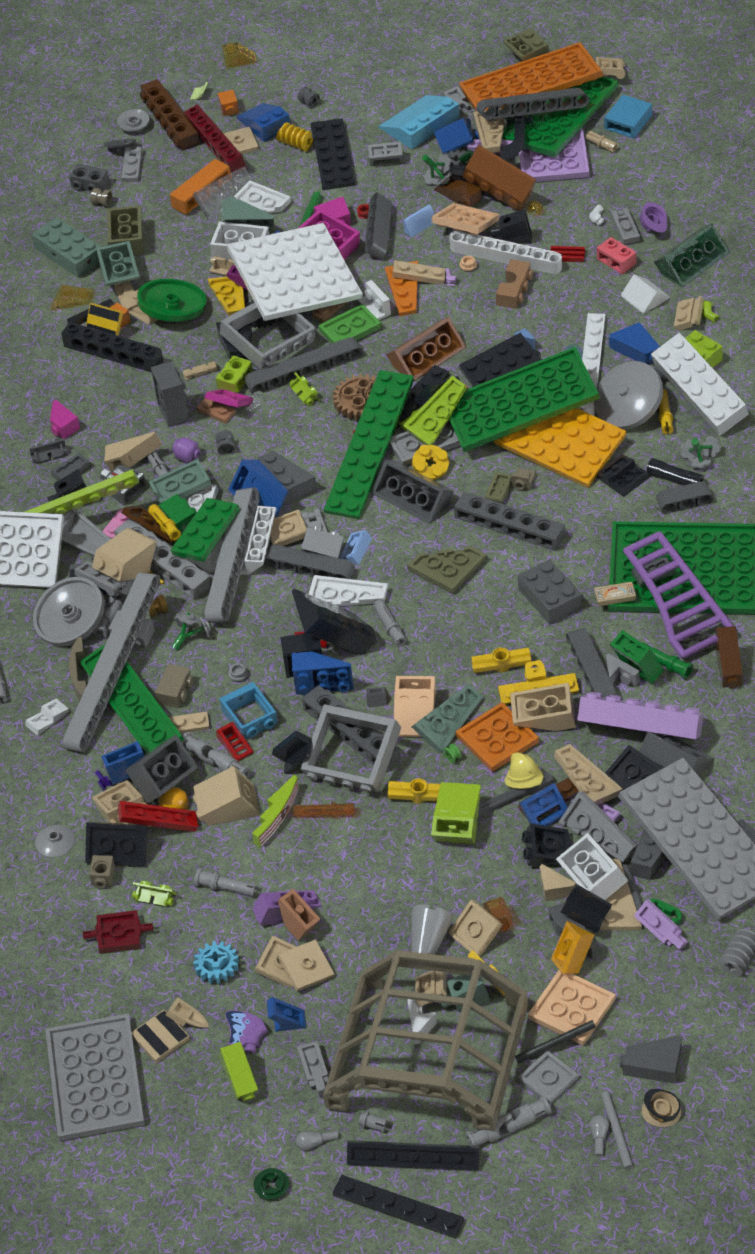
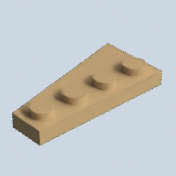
[473,109,505,153]
[554,744,623,806]
[600,859,642,930]

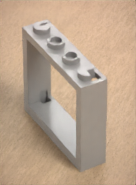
[220,303,316,369]
[301,704,401,793]

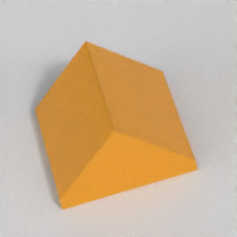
[551,921,594,974]

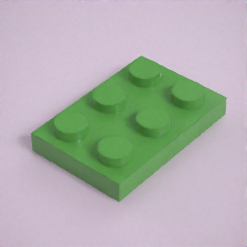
[318,304,382,344]

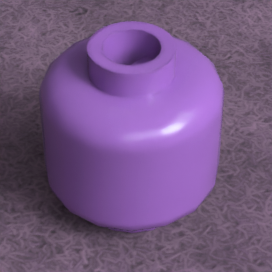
[172,437,201,463]

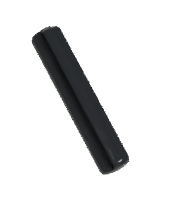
[67,299,114,324]

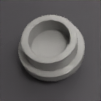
[228,663,248,682]

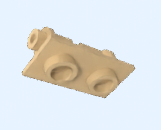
[209,256,235,276]

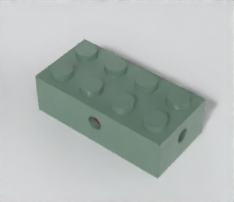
[31,217,101,278]

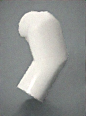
[589,205,604,226]

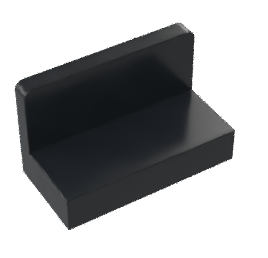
[272,731,312,774]
[560,884,612,933]

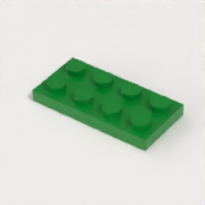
[171,498,240,562]

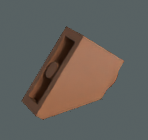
[278,889,320,941]

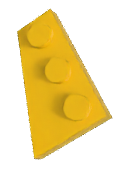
[207,276,245,317]

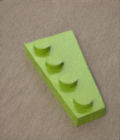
[404,376,467,445]

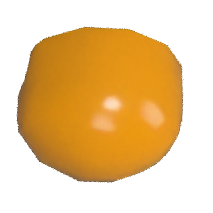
[158,787,189,810]

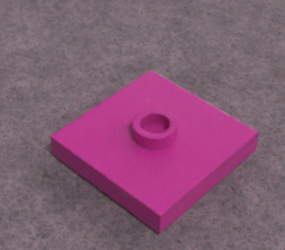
[205,389,253,407]

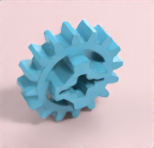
[193,941,239,984]

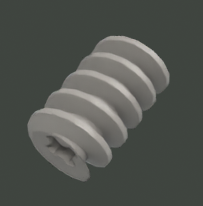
[719,929,755,976]

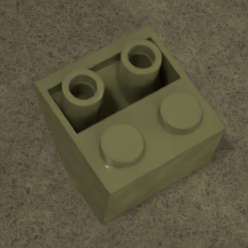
[503,29,549,61]

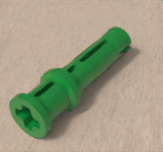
[642,642,694,679]

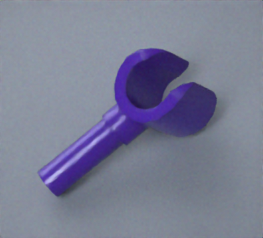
[95,770,114,791]

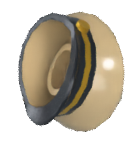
[642,1089,681,1127]

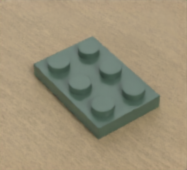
[149,459,212,504]

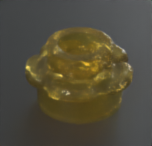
[527,200,543,216]

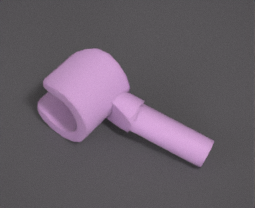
[445,268,456,286]

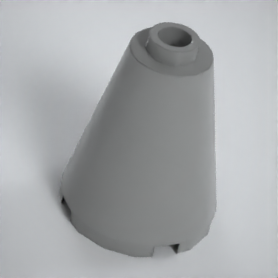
[411,904,452,955]

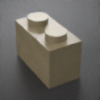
[155,664,193,708]

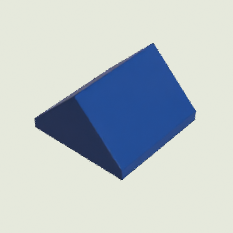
[434,118,473,154]

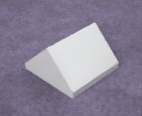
[621,274,670,314]

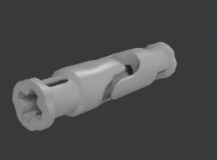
[92,579,135,638]
[182,732,251,778]
[465,1096,552,1146]

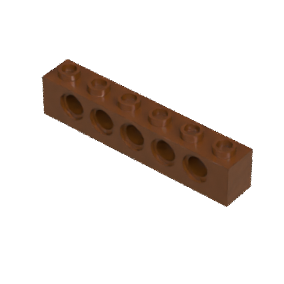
[140,79,200,151]

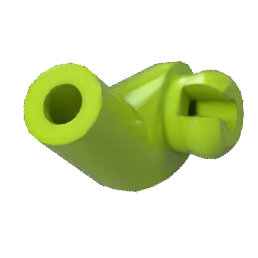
[702,300,719,323]

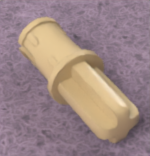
[586,131,618,153]

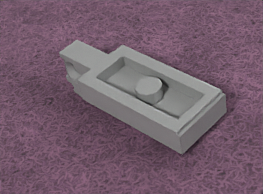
[297,1041,329,1098]

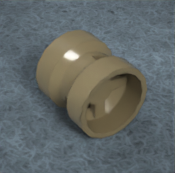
[90,188,113,207]

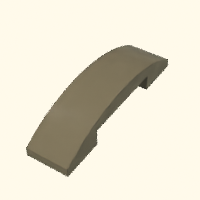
[69,637,87,700]

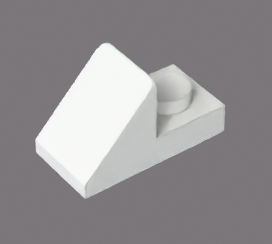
[407,999,437,1044]

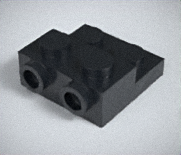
[521,823,570,867]

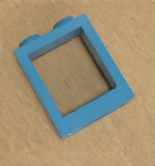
[219,682,278,739]

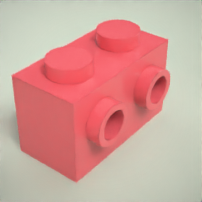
[597,237,636,274]

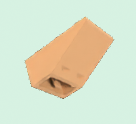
[394,676,436,737]

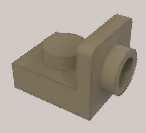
[511,468,536,490]

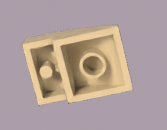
[92,780,151,828]

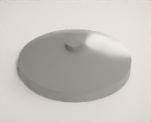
[594,361,663,430]
[33,577,105,647]

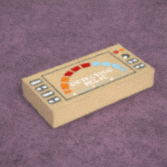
[594,582,636,606]

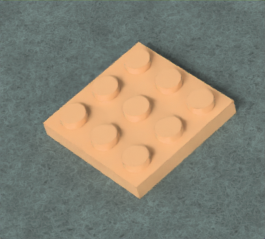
[431,203,500,235]
[528,970,616,1046]

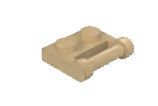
[596,57,625,79]

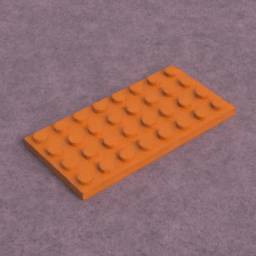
[459,42,603,112]

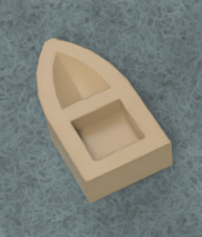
[166,997,209,1028]

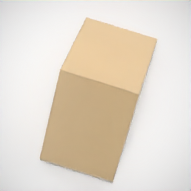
[540,864,576,901]

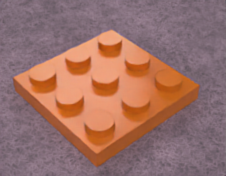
[455,702,539,772]

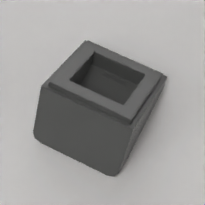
[367,687,387,707]

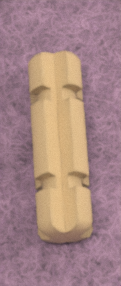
[183,361,218,380]

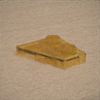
[50,285,94,311]

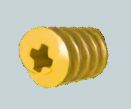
[276,122,313,152]

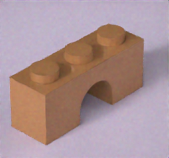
[496,259,533,309]

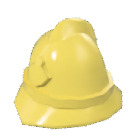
[504,753,544,789]

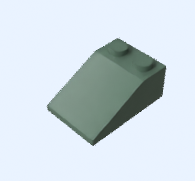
[222,197,274,227]
[96,241,140,286]

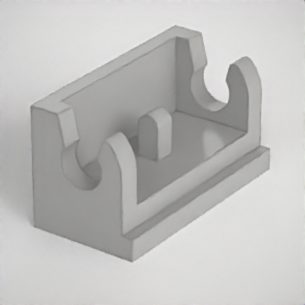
[368,141,403,165]

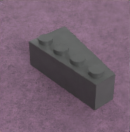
[631,829,667,880]

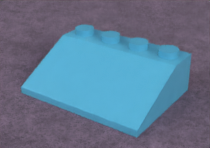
[378,95,460,149]

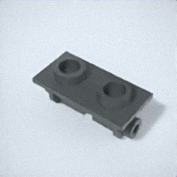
[29,439,68,464]

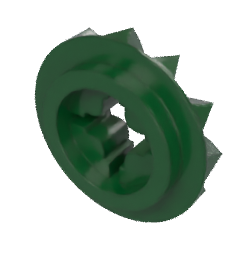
[253,1168,289,1202]

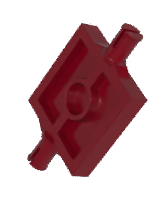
[83,910,154,954]

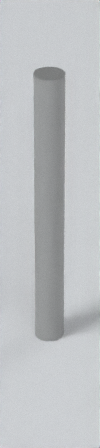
[601,1091,633,1169]

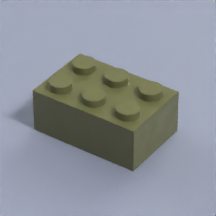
[107,205,144,255]

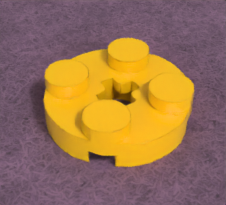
[412,445,449,480]

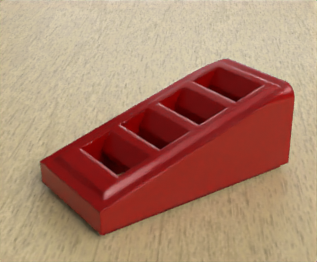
[216,722,254,761]

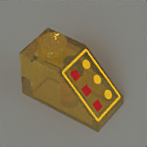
[222,42,257,69]

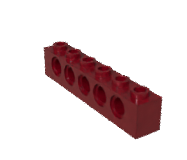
[184,104,247,177]

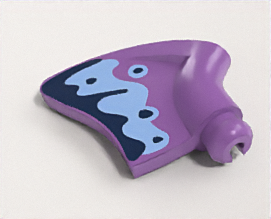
[225,1010,268,1054]

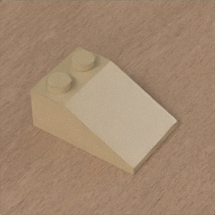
[510,683,576,731]

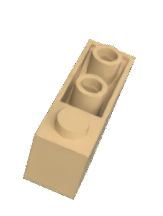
[104,432,162,471]

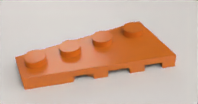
[385,261,418,317]

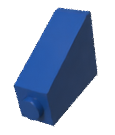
[609,322,660,364]

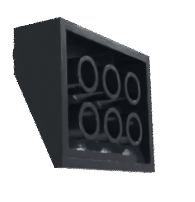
[292,589,377,655]

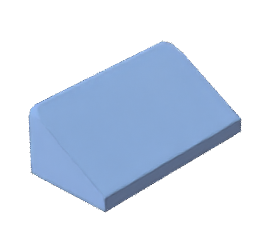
[403,204,435,237]
[339,530,372,565]

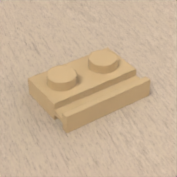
[674,296,704,330]
[415,971,447,1007]

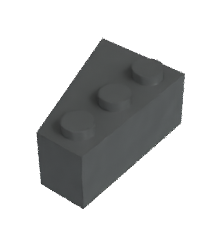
[258,451,317,505]

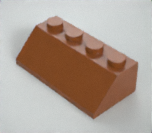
[463,145,536,211]
[386,317,466,381]

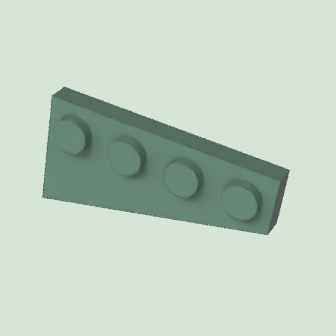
[411,684,483,753]

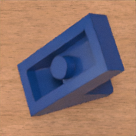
[267,997,306,1032]

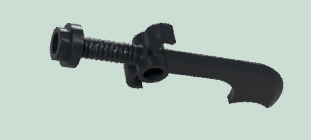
[500,103,533,160]

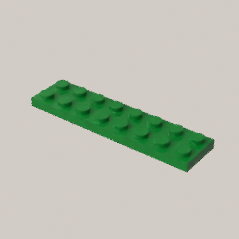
[80,643,185,754]

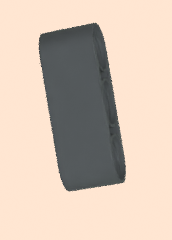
[656,481,713,514]

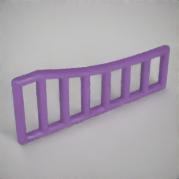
[623,532,734,659]

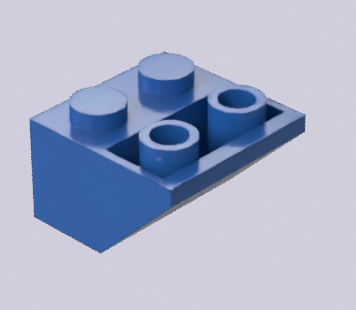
[101,741,144,785]

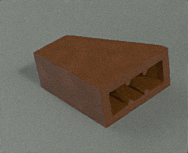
[716,626,743,688]

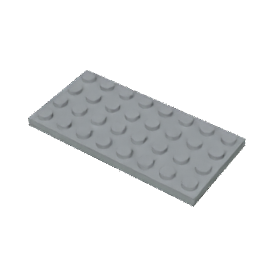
[618,758,755,920]

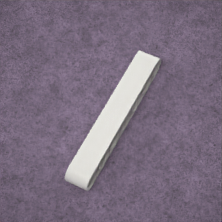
[449,231,562,274]

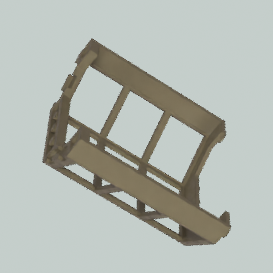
[323,950,529,1131]

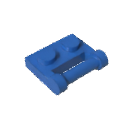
[519,783,568,826]

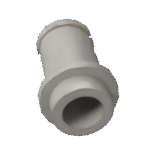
[359,1111,388,1133]

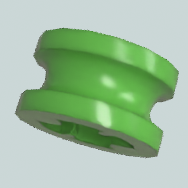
[443,743,462,764]

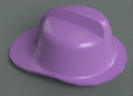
[640,202,667,233]

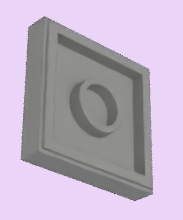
[518,1050,579,1105]

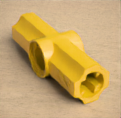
[471,648,531,673]
[388,778,441,804]

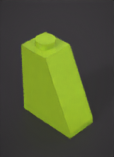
[219,1041,258,1102]

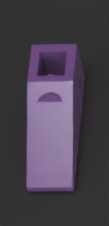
[252,890,322,925]

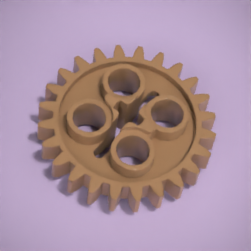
[332,374,376,421]

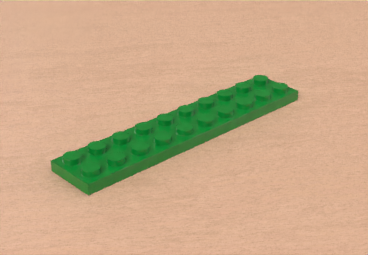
[323,370,414,520]

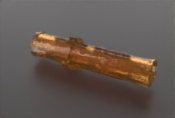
[293,802,355,818]

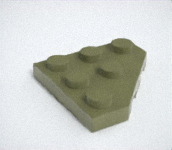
[407,546,487,594]

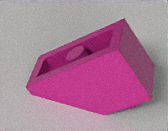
[50,400,80,439]

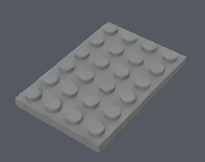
[45,1013,145,1141]

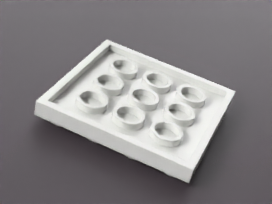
[0,511,64,588]

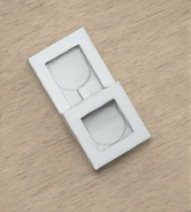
[26,699,69,736]

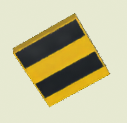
[86,303,123,336]

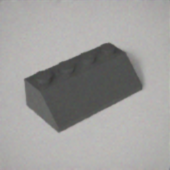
[371,459,454,524]

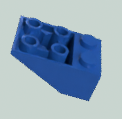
[228,459,289,518]
[292,652,354,696]

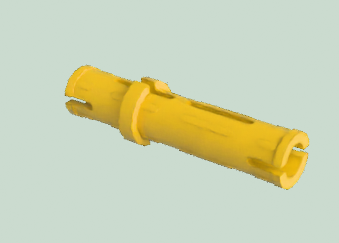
[659,389,674,435]
[148,504,181,540]

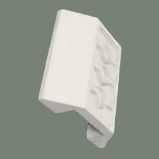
[190,506,276,575]

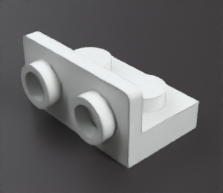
[359,280,391,320]

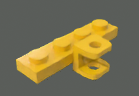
[498,660,579,705]

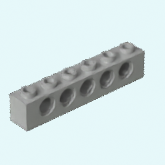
[114,518,210,600]

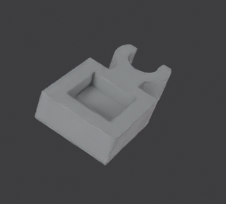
[443,86,469,113]

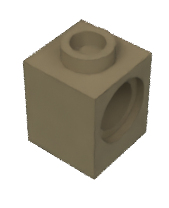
[89,855,115,888]

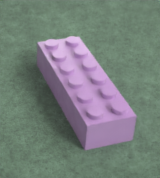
[577,692,704,739]

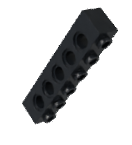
[61,322,164,373]

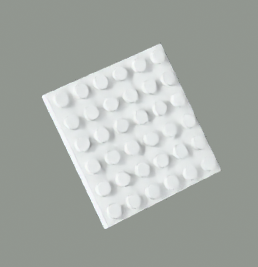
[227,223,362,321]

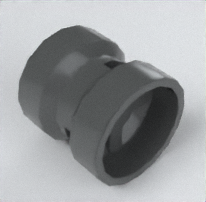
[297,87,320,108]
[216,431,235,455]

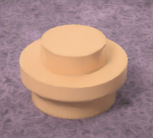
[460,256,477,271]

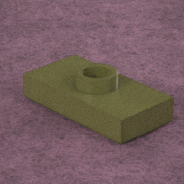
[484,472,512,504]

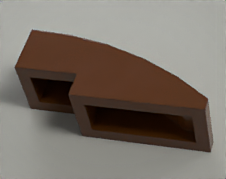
[434,179,482,207]

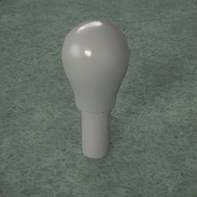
[590,1115,609,1156]
[296,1131,339,1151]

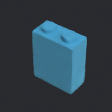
[604,95,652,139]

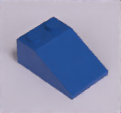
[236,103,290,142]

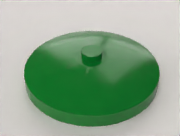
[137,279,206,322]

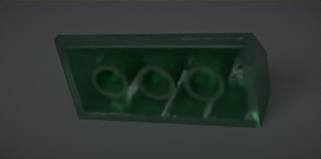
[654,223,730,287]

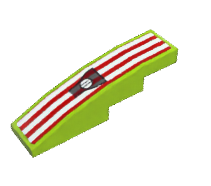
[252,775,299,848]

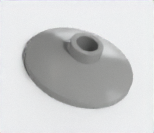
[117,109,150,132]
[35,825,75,857]

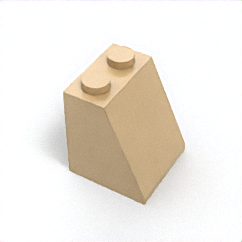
[92,528,157,581]
[193,766,260,826]

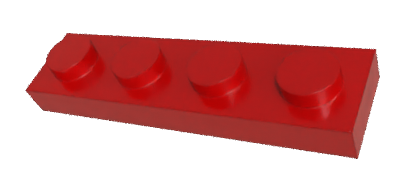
[118,801,198,832]

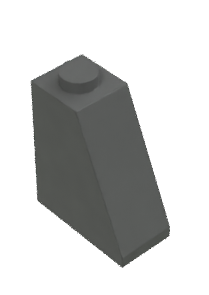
[620,1036,682,1084]

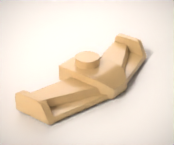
[114,281,159,325]

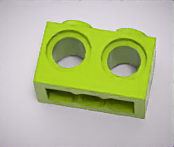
[216,356,253,393]

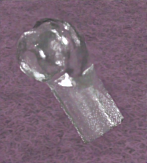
[245,391,265,414]

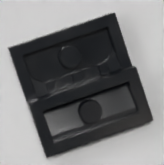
[597,454,650,497]

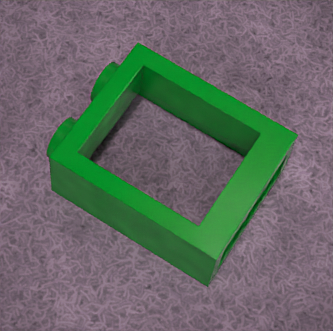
[610,630,664,685]

